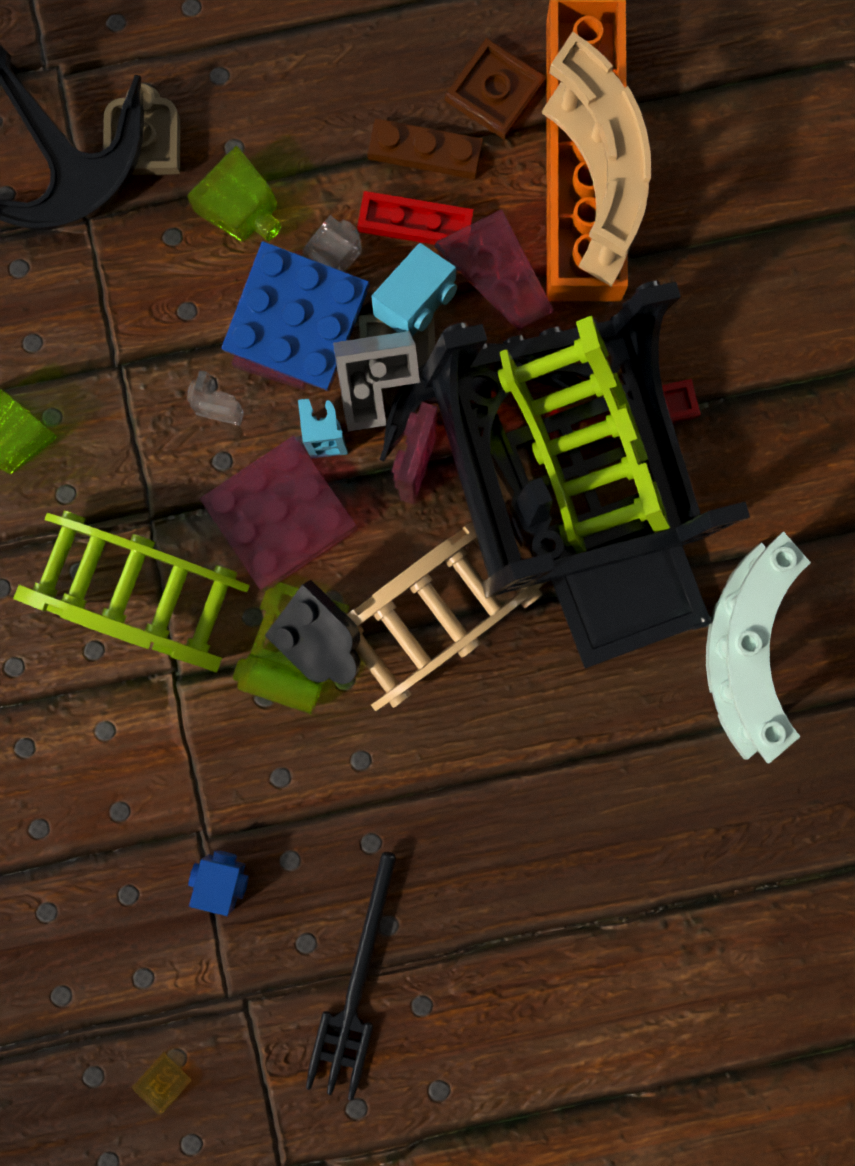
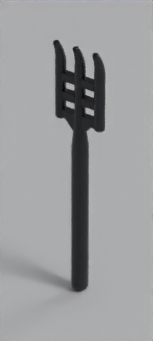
[306,852,396,1101]

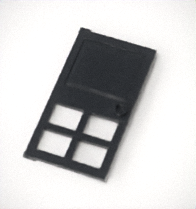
[506,395,713,668]

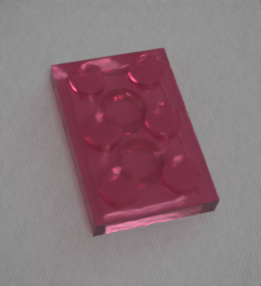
[392,402,438,505]

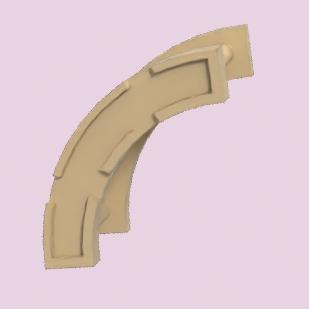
[542,32,651,287]
[347,521,546,711]

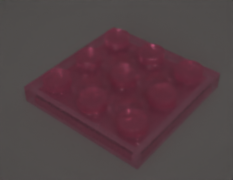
[199,435,358,593]

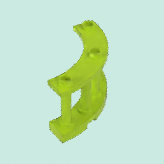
[498,315,670,554]
[13,510,250,673]

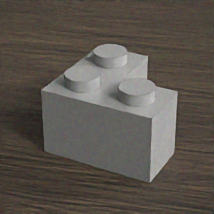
[333,331,420,431]

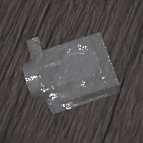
[187,370,244,426]

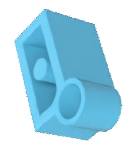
[371,243,457,336]

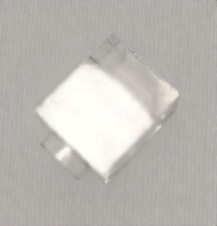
[302,215,362,272]

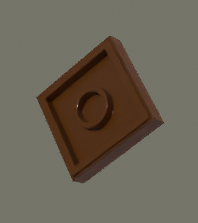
[445,37,546,140]

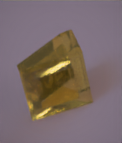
[131,1052,191,1115]

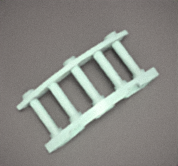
[706,532,811,763]

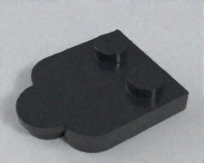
[265,580,361,684]

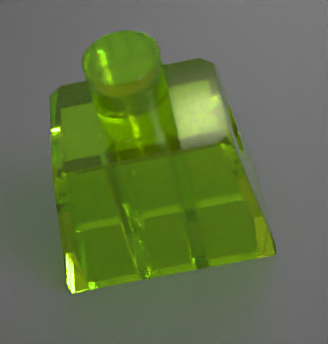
[187,146,281,242]
[0,388,57,474]

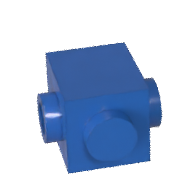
[188,851,249,916]

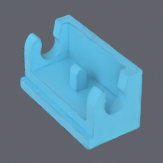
[298,399,348,459]

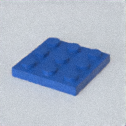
[221,241,370,392]

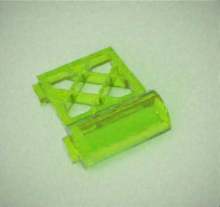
[233,581,350,714]

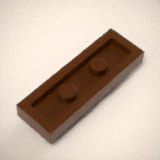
[367,118,483,180]

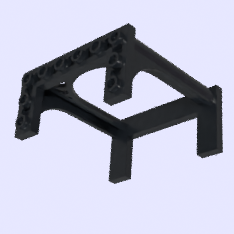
[421,281,750,598]

